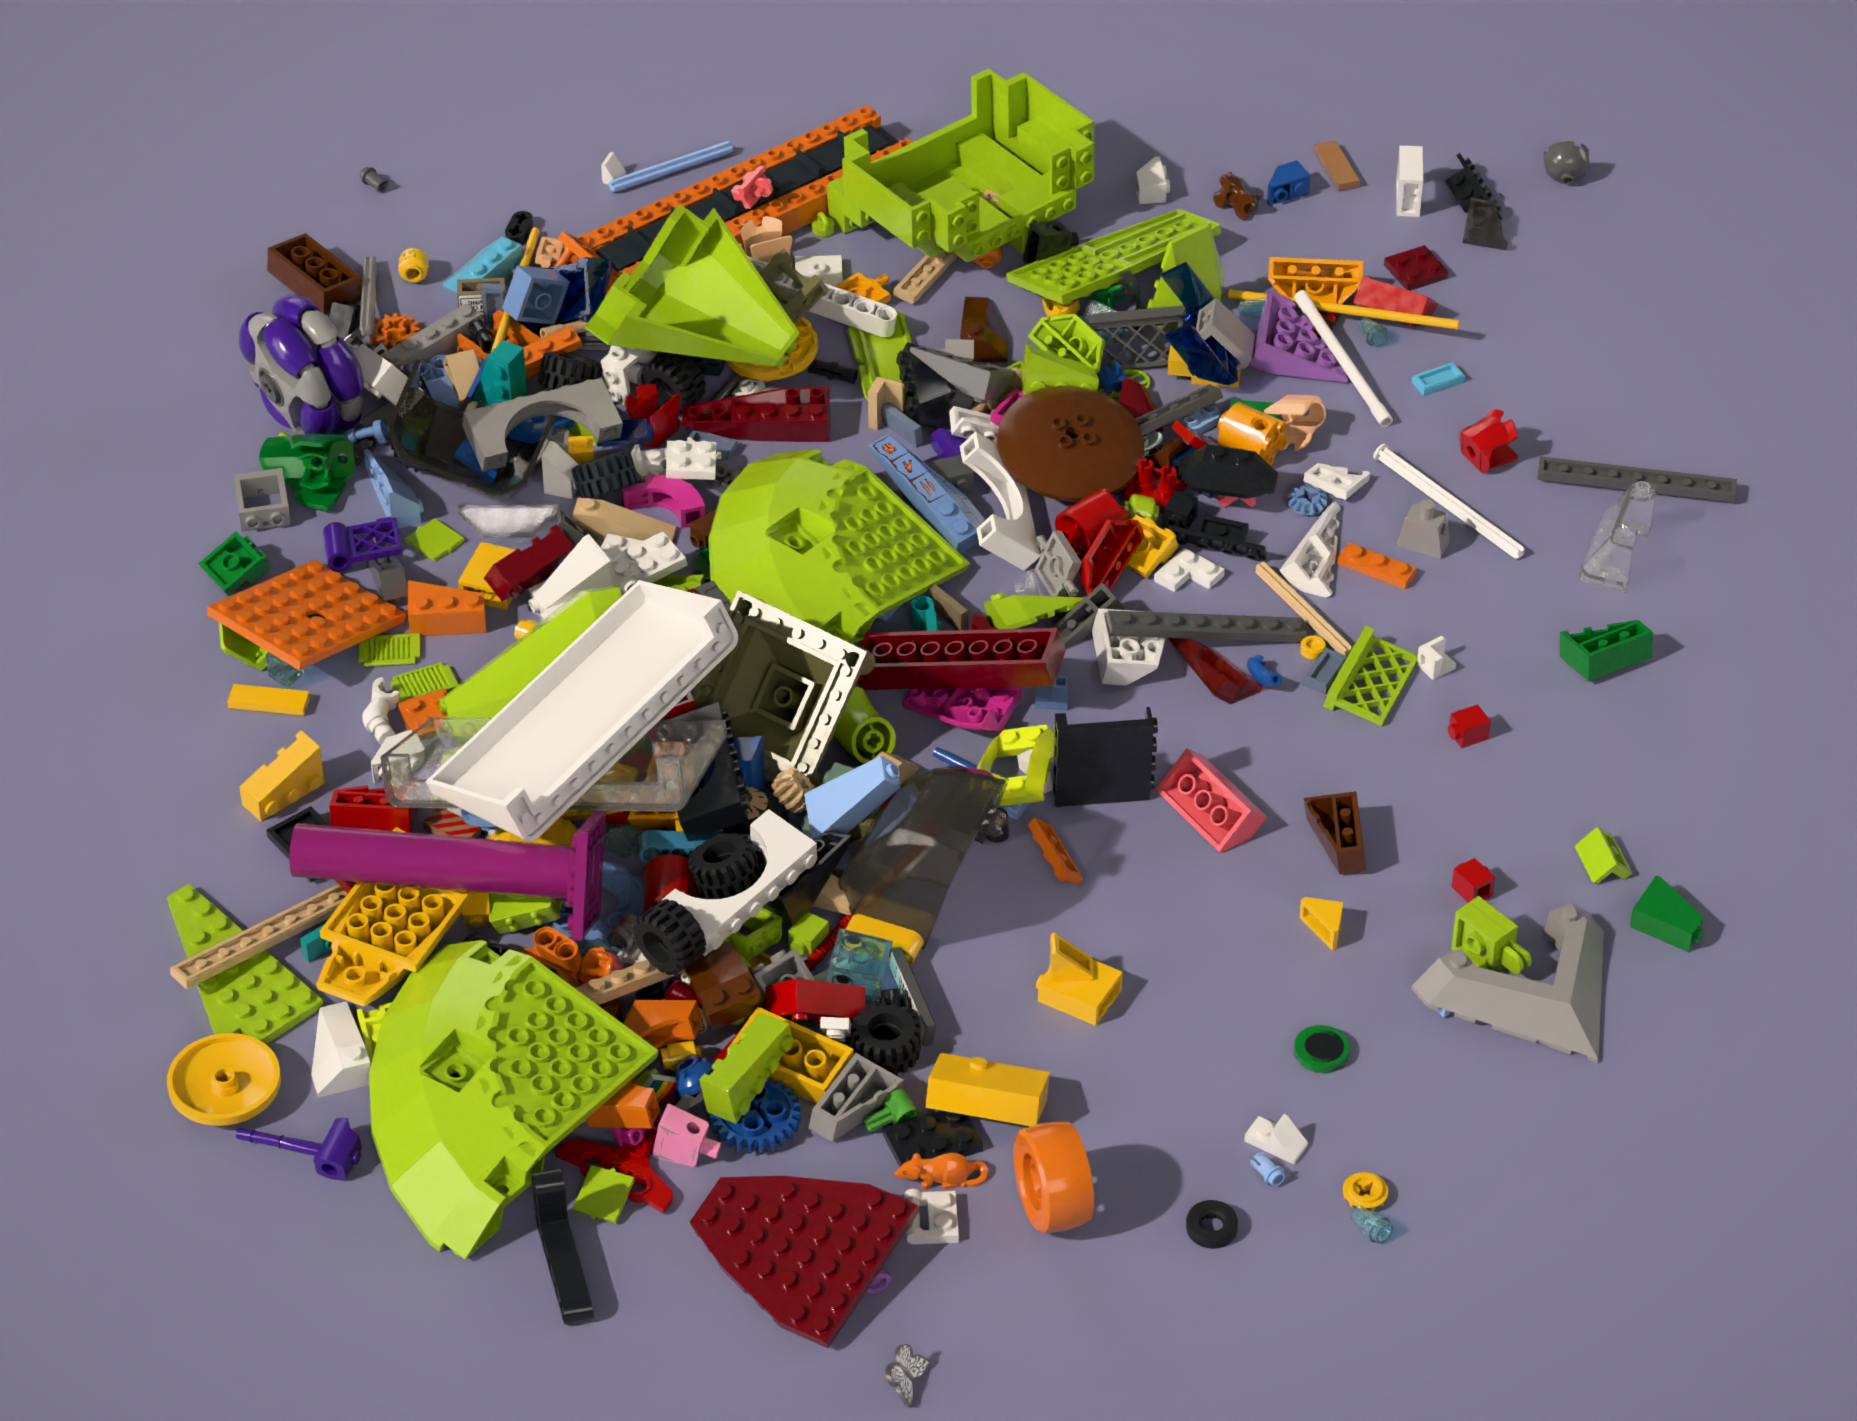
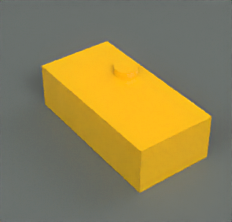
[731,1007,854,1104]
[926,1053,1050,1126]

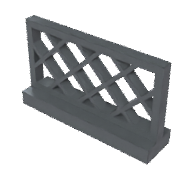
[1085,306,1185,370]

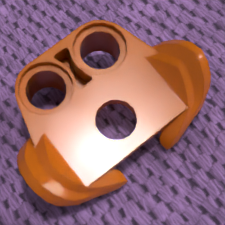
[520,927,583,987]

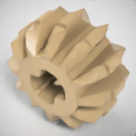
[771,767,815,814]

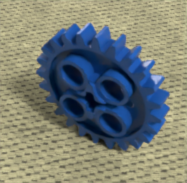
[710,1077,801,1154]

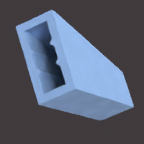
[804,756,901,840]

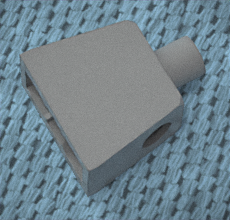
[1396,499,1450,559]

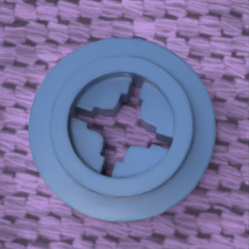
[1288,485,1327,515]

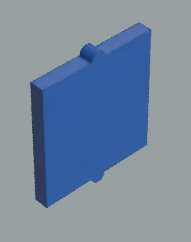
[467,355,489,398]

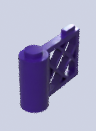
[323,517,403,572]

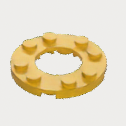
[725,317,818,382]

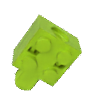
[1451,896,1532,975]

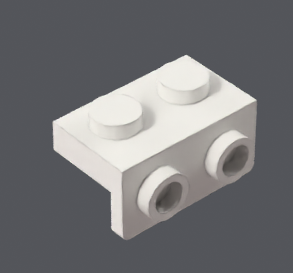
[949,406,999,442]

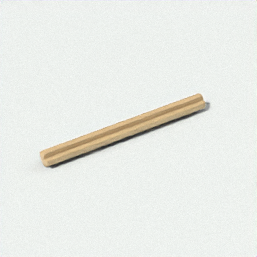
[1255,562,1353,656]

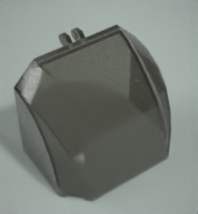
[387,360,555,501]
[838,766,1009,950]

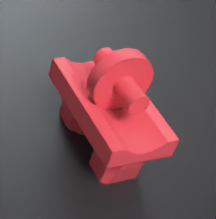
[731,166,773,209]

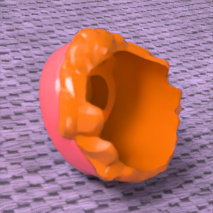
[578,946,624,985]

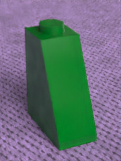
[1630,875,1705,952]

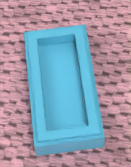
[1411,362,1465,396]

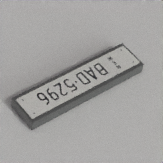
[889,947,936,1046]

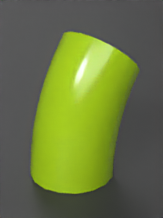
[833,687,896,764]

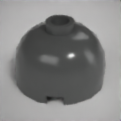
[1544,141,1590,184]

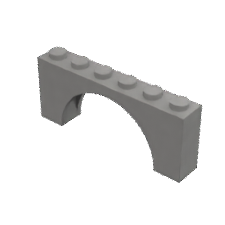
[462,378,623,472]

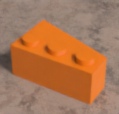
[408,580,486,636]

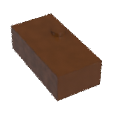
[267,233,362,315]

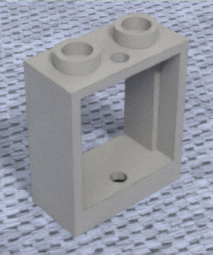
[233,468,291,532]

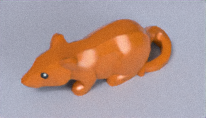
[894,1153,988,1189]

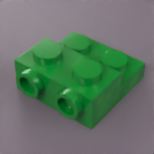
[198,531,270,596]

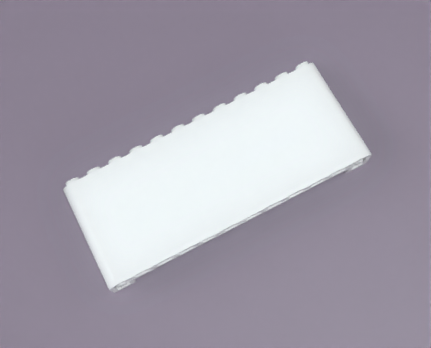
[426,580,738,842]

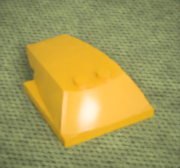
[316,882,470,1007]

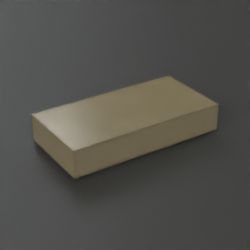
[928,584,968,630]

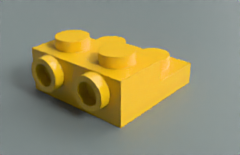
[1126,514,1179,578]

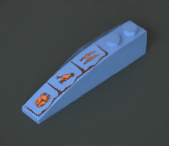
[868,434,985,554]

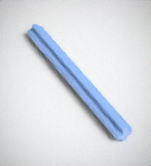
[608,141,733,193]

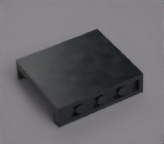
[1053,707,1158,807]

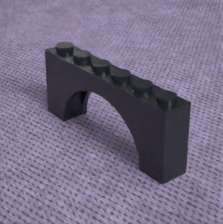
[659,702,751,841]

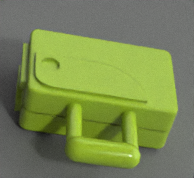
[489,893,562,935]

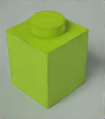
[788,912,829,958]

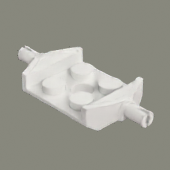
[631,437,722,484]

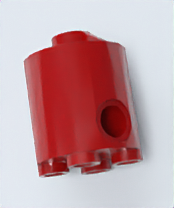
[1055,488,1128,557]
[643,854,698,913]

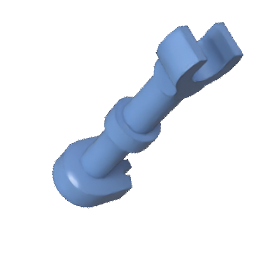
[335,419,388,444]

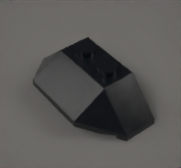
[1177,444,1278,499]

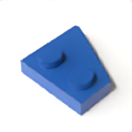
[510,415,574,444]

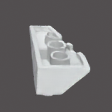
[311,1001,371,1098]

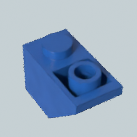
[1267,160,1311,206]

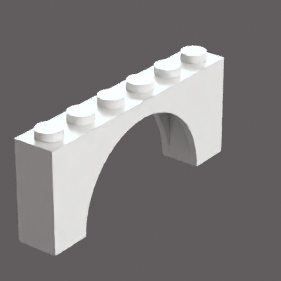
[960,432,1040,571]
[662,809,817,956]

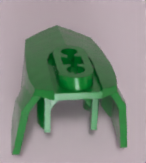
[259,434,356,510]

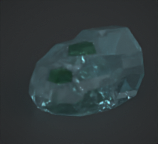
[604,823,643,858]

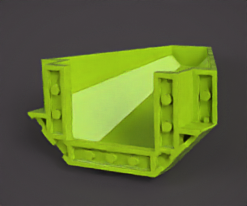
[584,204,800,369]
[439,586,649,765]

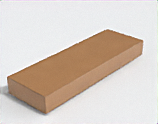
[1314,140,1360,191]

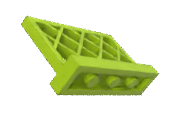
[1323,625,1418,727]

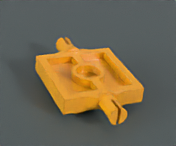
[834,272,891,304]

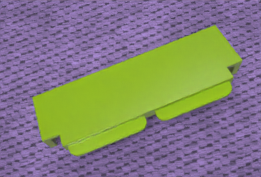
[847,311,912,412]

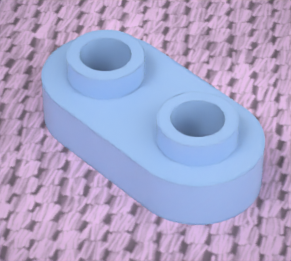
[1178,405,1220,434]

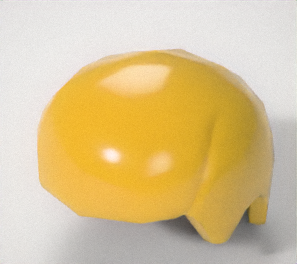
[1042,298,1080,317]

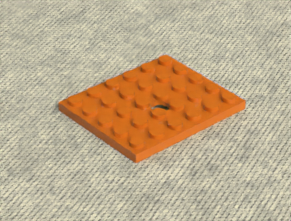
[207,560,406,670]

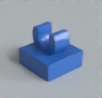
[1097,361,1128,393]

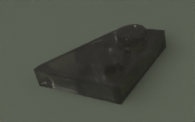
[1462,198,1508,250]

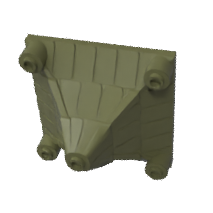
[692,590,875,789]

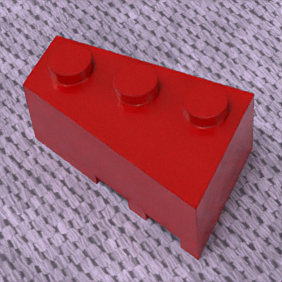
[329,779,420,833]

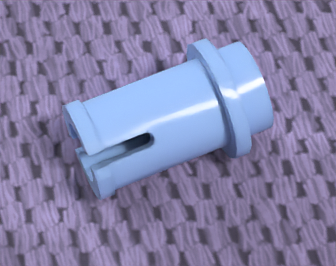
[1250,1152,1285,1187]

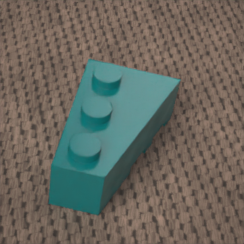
[473,340,528,407]

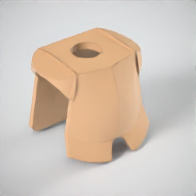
[740,216,793,266]
[1264,394,1326,451]

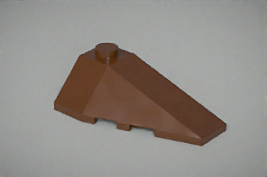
[960,297,1009,363]

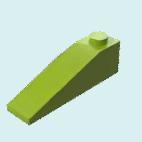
[983,592,1084,629]

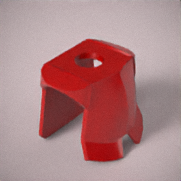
[625,384,680,448]
[1459,409,1519,473]

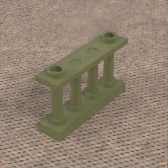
[759,248,828,325]

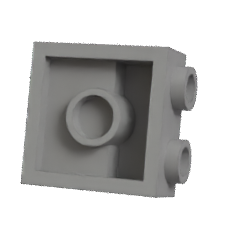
[750,948,816,1002]

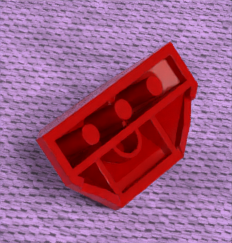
[1078,519,1144,595]

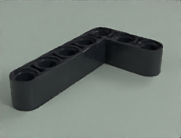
[531,1168,594,1325]

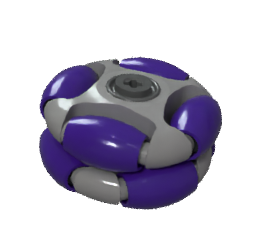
[239,294,365,435]

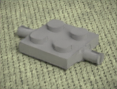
[1034,530,1082,597]

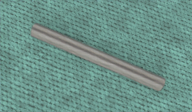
[359,256,377,337]

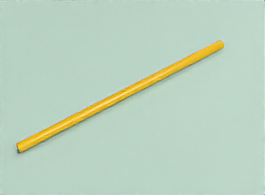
[491,227,540,352]
[1228,289,1460,330]

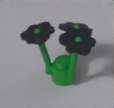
[1091,271,1145,331]

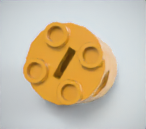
[1218,402,1287,466]

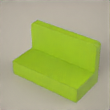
[1575,826,1632,884]

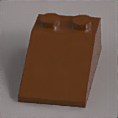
[684,941,764,1031]

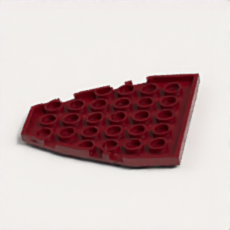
[690,1176,920,1348]

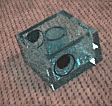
[826,928,893,1002]

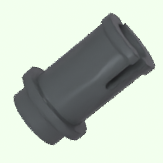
[360,167,389,193]

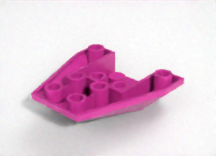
[902,687,1022,732]

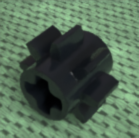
[875,988,909,1008]

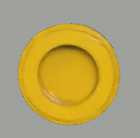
[1300,636,1326,660]

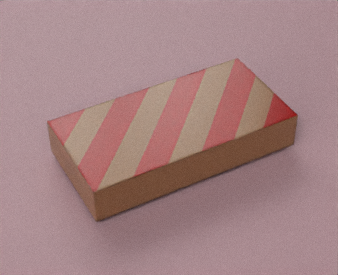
[423,806,482,838]

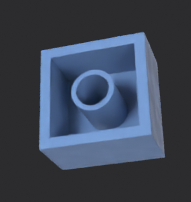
[502,265,570,325]

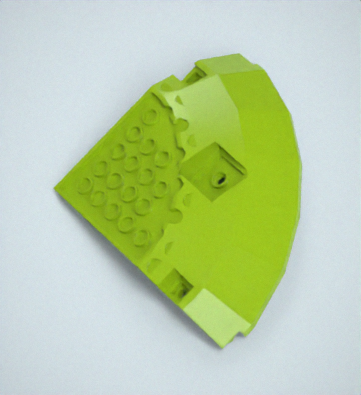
[708,449,971,645]
[369,940,659,1260]

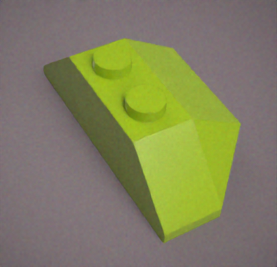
[1028,314,1105,374]

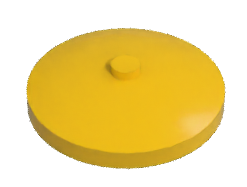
[167,1033,281,1126]

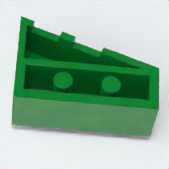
[1560,620,1653,682]

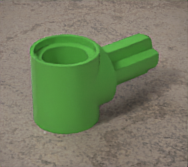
[862,1089,919,1132]

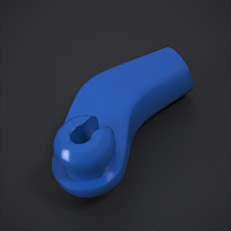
[1247,655,1282,688]

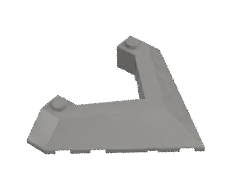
[1411,903,1604,1063]

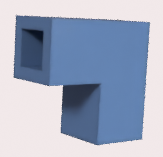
[1035,675,1069,710]

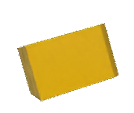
[1299,897,1343,951]
[1050,932,1094,982]

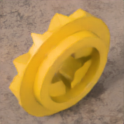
[1342,1172,1388,1212]

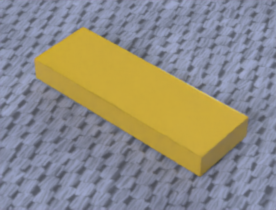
[227,684,310,716]

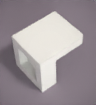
[1417,636,1456,680]

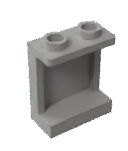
[1195,298,1255,373]

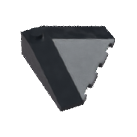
[756,830,852,926]

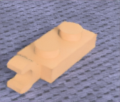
[535,237,564,269]

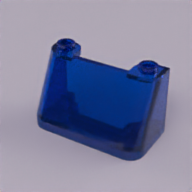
[513,257,612,331]

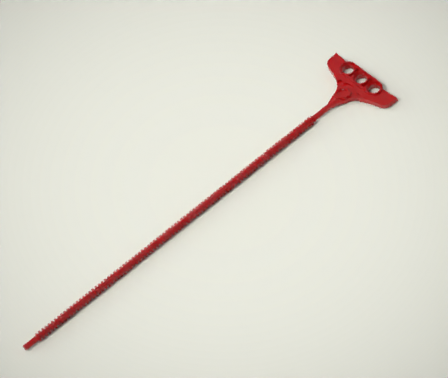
[555,791,969,1214]

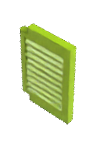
[359,633,421,667]
[390,662,459,702]

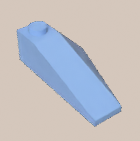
[363,449,424,529]

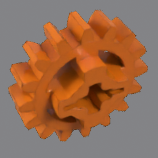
[369,313,421,350]

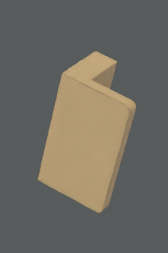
[868,376,904,430]

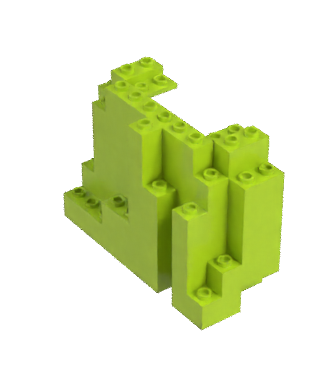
[827,68,1094,263]

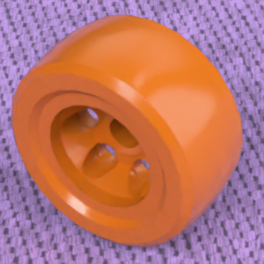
[1013,1121,1094,1234]

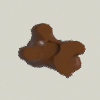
[1213,172,1262,220]

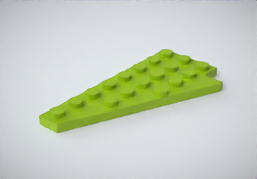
[167,883,324,1045]

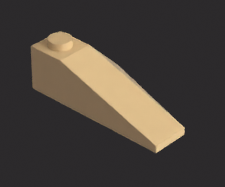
[573,497,677,542]

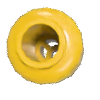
[398,248,429,283]

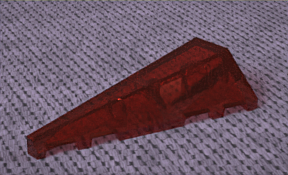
[1168,638,1263,705]

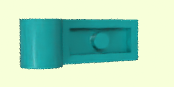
[911,595,942,631]

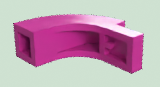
[622,475,705,529]

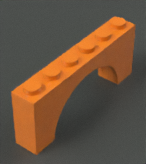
[586,1000,702,1129]

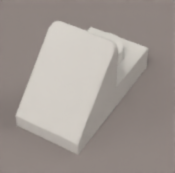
[1244,1114,1308,1164]

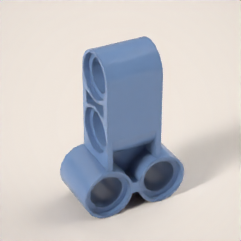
[407,355,460,415]

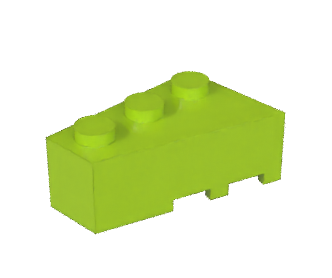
[1020,342,1099,395]

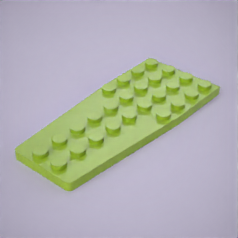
[1006,209,1221,305]

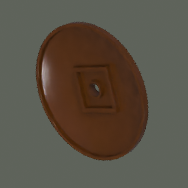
[997,386,1145,502]

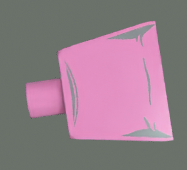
[652,1104,722,1167]

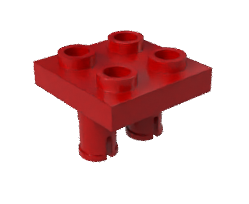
[1123,458,1188,514]

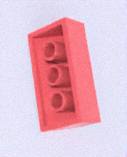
[1155,748,1267,853]

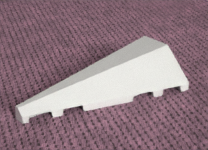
[1280,502,1341,598]

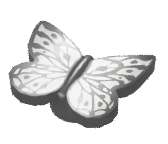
[885,1344,931,1407]

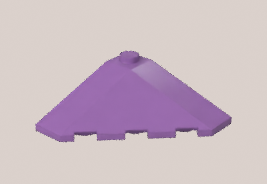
[1250,290,1349,383]

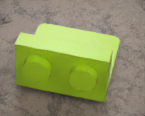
[219,623,278,672]

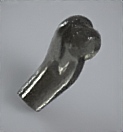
[354,436,376,466]

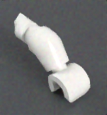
[362,677,400,745]

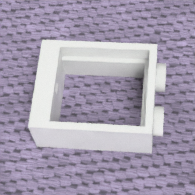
[1396,146,1423,217]

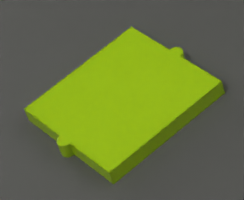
[404,518,465,562]
[572,1165,635,1224]

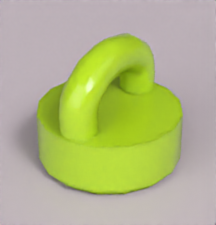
[812,212,835,237]

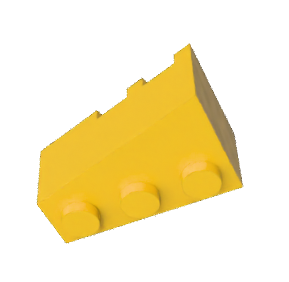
[239,731,325,821]

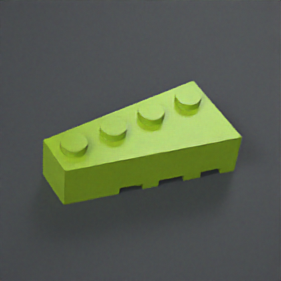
[699,1012,793,1124]

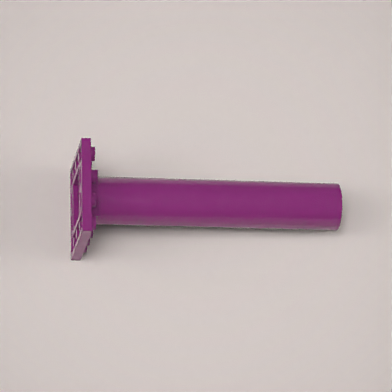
[289,810,606,941]

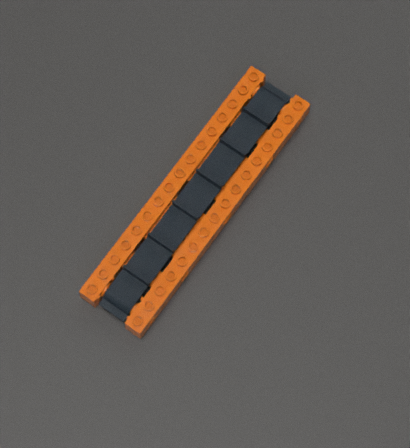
[568,105,912,282]

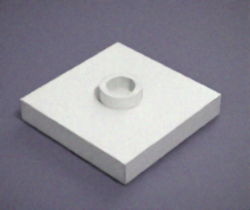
[795,255,843,286]

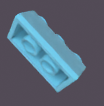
[443,236,522,293]

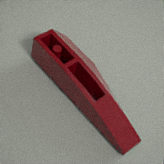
[682,387,831,442]

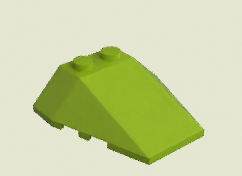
[1147,224,1225,329]

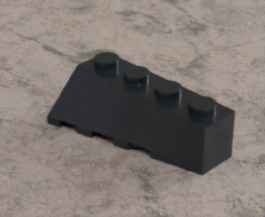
[896,342,956,428]

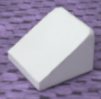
[601,152,626,184]

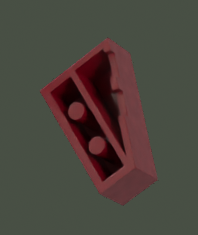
[484,524,574,601]

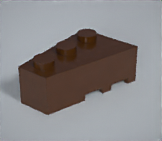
[1304,791,1366,874]

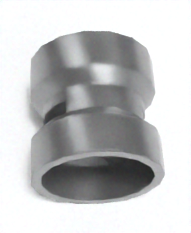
[607,913,638,951]

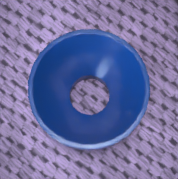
[673,1055,715,1098]

